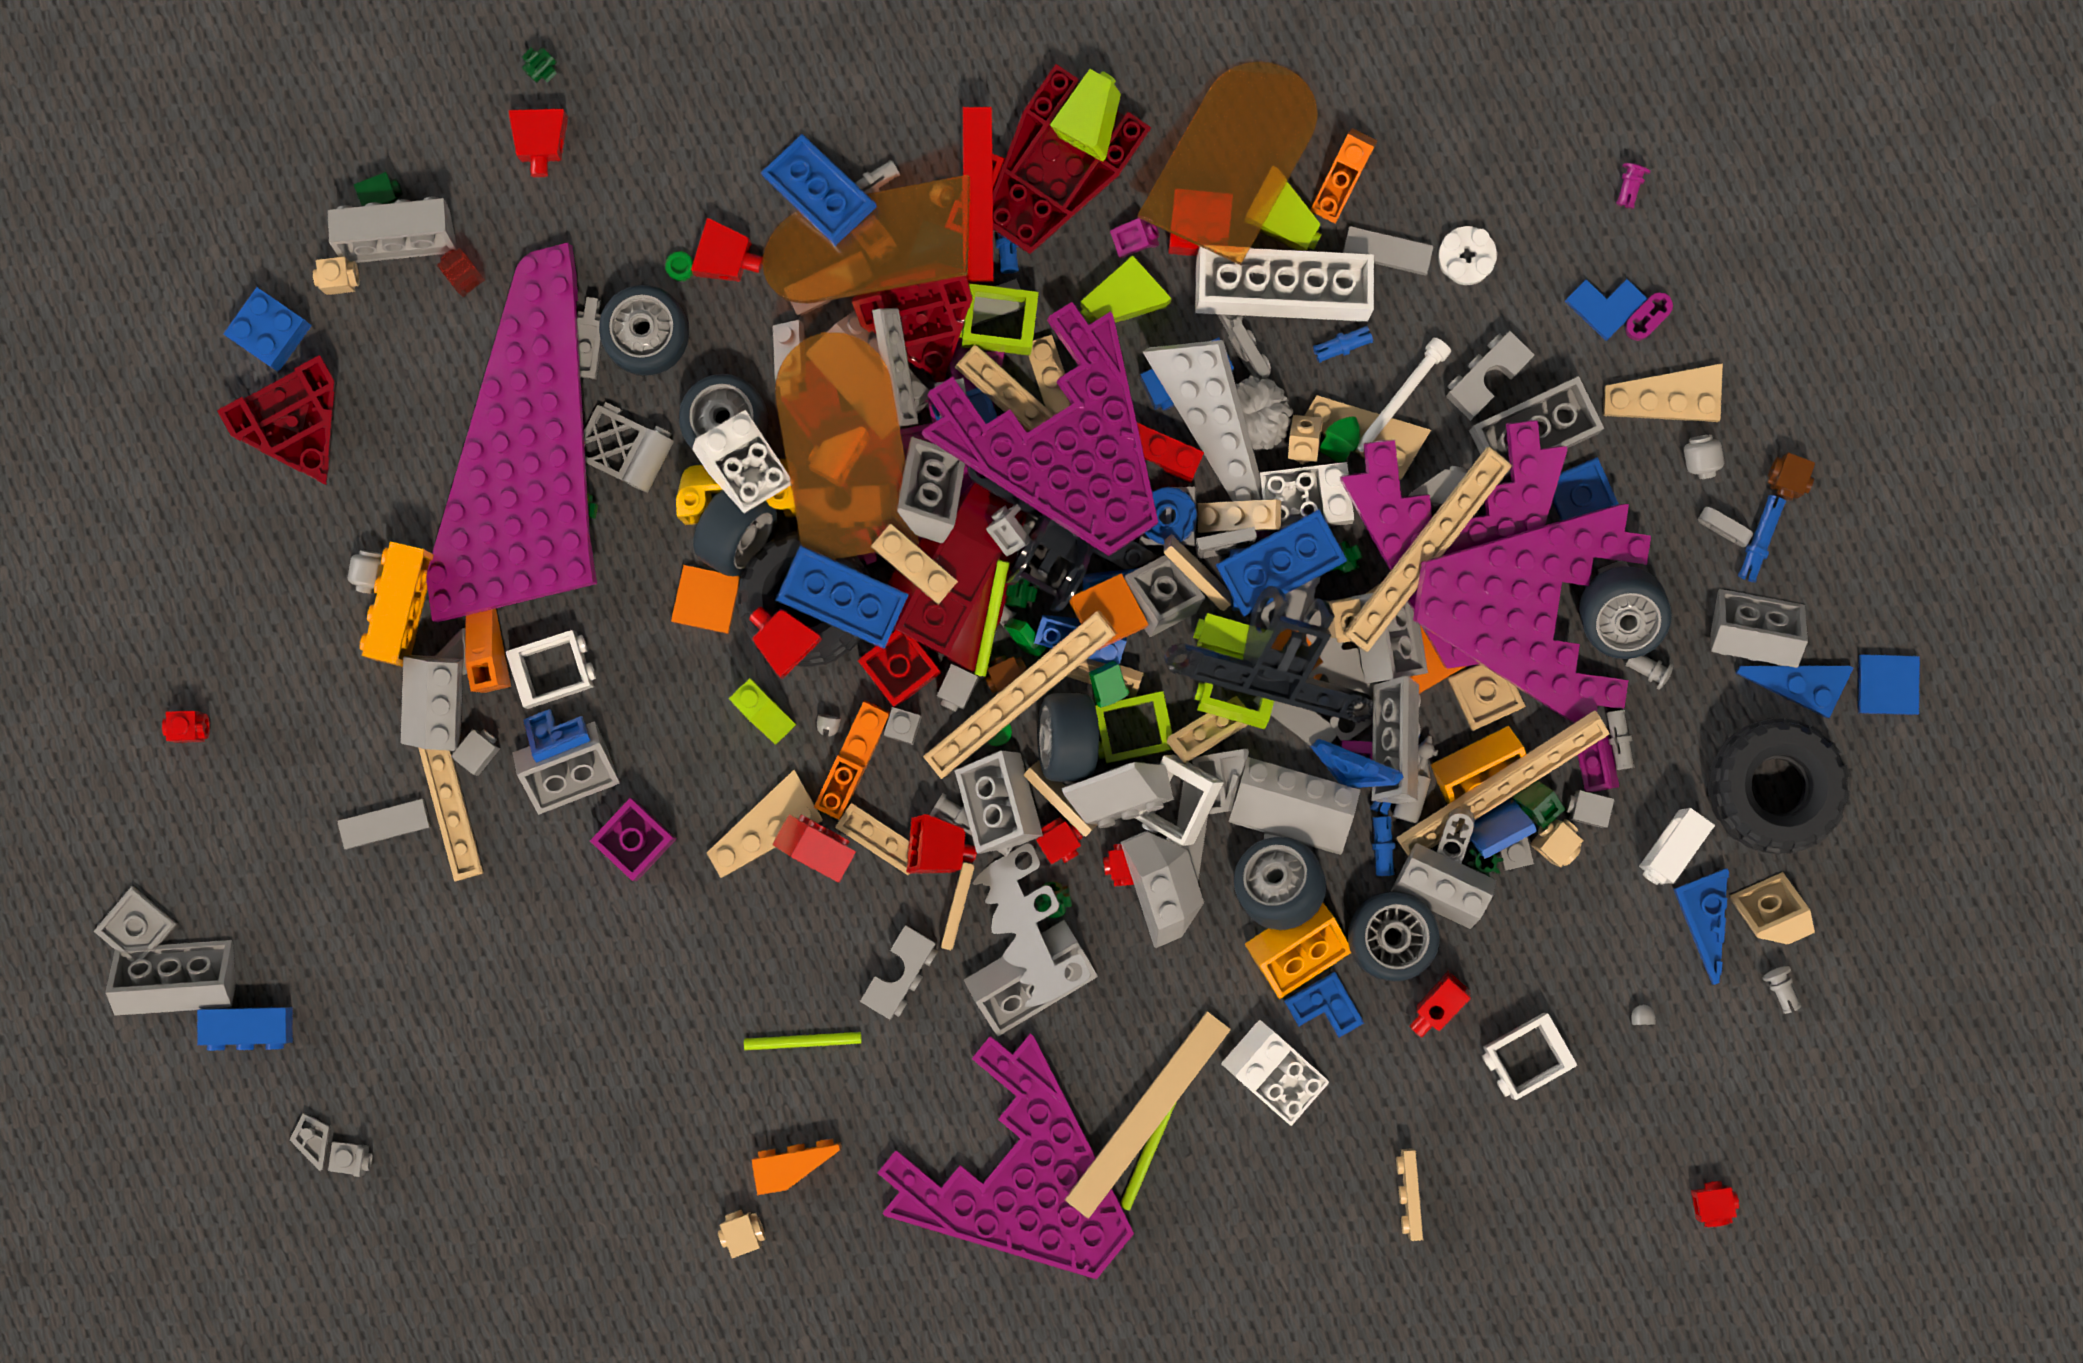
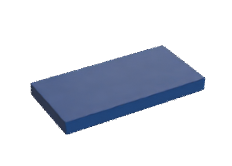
[761,134,877,246]
[1215,510,1347,617]
[776,546,908,649]

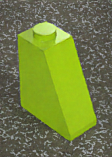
[1050,69,1121,162]
[1244,167,1322,251]
[1080,256,1171,324]
[729,678,796,745]

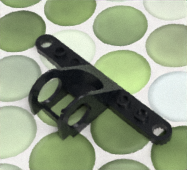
[967,466,1160,612]
[1164,586,1374,723]

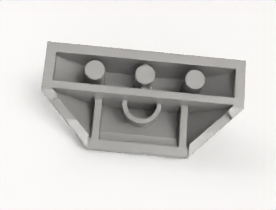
[1121,831,1204,948]

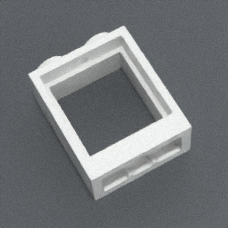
[506,630,596,709]
[1135,755,1223,847]
[1639,808,1715,885]
[1482,1013,1578,1100]

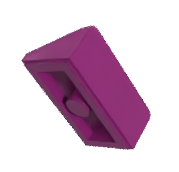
[1578,735,1619,793]

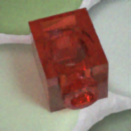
[437,248,485,297]

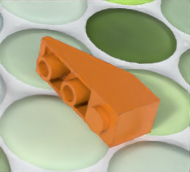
[1310,128,1377,224]
[465,608,511,693]
[752,1138,842,1195]

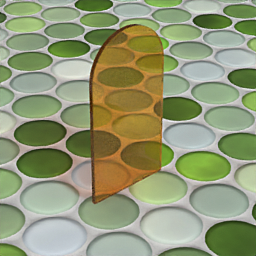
[1138,62,1317,265]
[762,175,970,303]
[775,332,919,560]

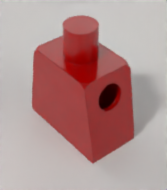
[509,109,568,177]
[691,218,764,282]
[749,606,822,679]
[906,814,977,873]
[1409,971,1471,1038]

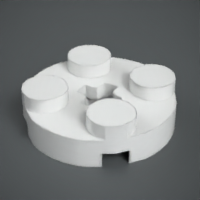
[1438,226,1497,285]

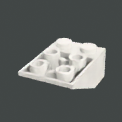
[692,410,794,513]
[1260,462,1354,531]
[1221,1020,1329,1126]

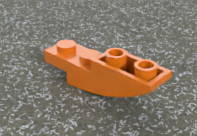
[813,700,891,820]

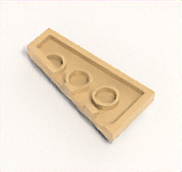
[1603,363,1723,422]
[1305,395,1431,480]
[707,770,823,878]

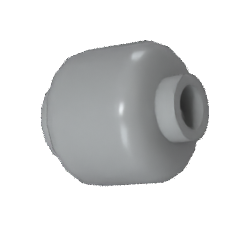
[1684,435,1725,479]
[347,550,384,594]

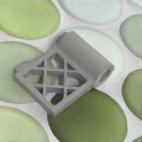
[584,402,674,493]

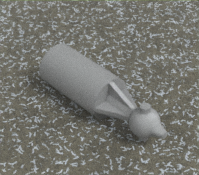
[1393,736,1438,824]

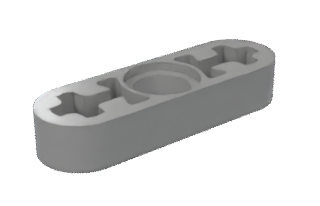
[1436,808,1475,864]

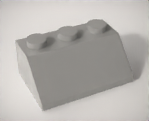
[897,437,965,544]
[1710,589,1808,668]
[1351,593,1428,684]
[401,656,463,751]
[513,721,620,815]
[955,750,1043,854]
[1062,762,1174,828]
[1391,843,1496,929]

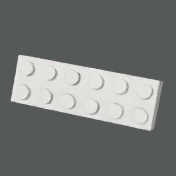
[1195,246,1374,321]

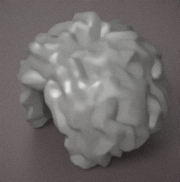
[1235,376,1293,450]

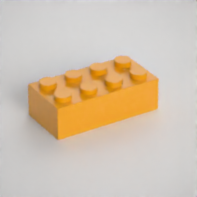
[360,542,434,667]

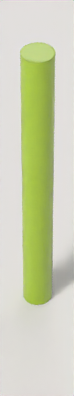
[975,560,1009,676]
[744,1032,862,1050]
[1120,1103,1176,1211]

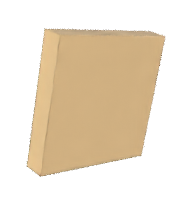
[1447,664,1526,731]

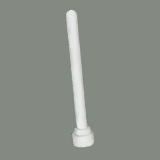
[1357,338,1451,452]

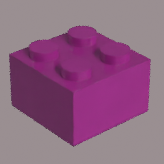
[590,798,677,881]

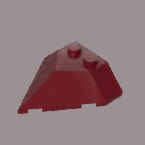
[852,264,973,383]
[216,355,335,485]

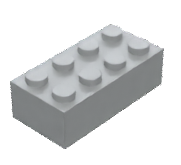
[1469,376,1604,479]

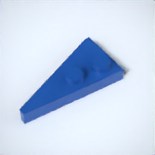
[1735,666,1853,718]
[1310,739,1404,788]
[1673,868,1729,985]

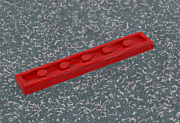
[963,107,994,282]

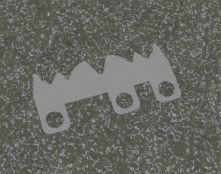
[1261,577,1378,741]
[972,844,1090,1007]

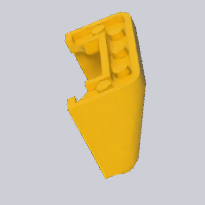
[676,459,799,525]

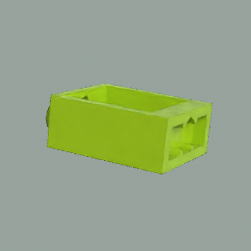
[959,283,1039,356]
[1193,613,1266,656]
[1195,648,1274,729]
[1095,691,1173,764]

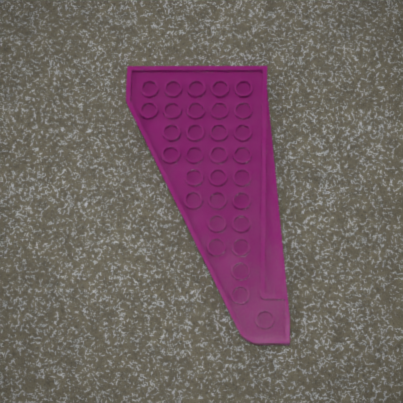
[426,243,597,622]

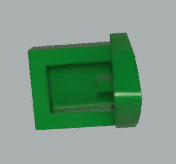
[1319,416,1360,463]
[1004,618,1047,656]
[1088,660,1129,707]

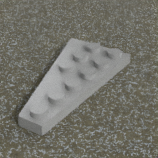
[1143,340,1263,502]

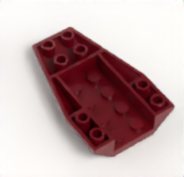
[993,64,1152,254]
[888,482,1027,672]

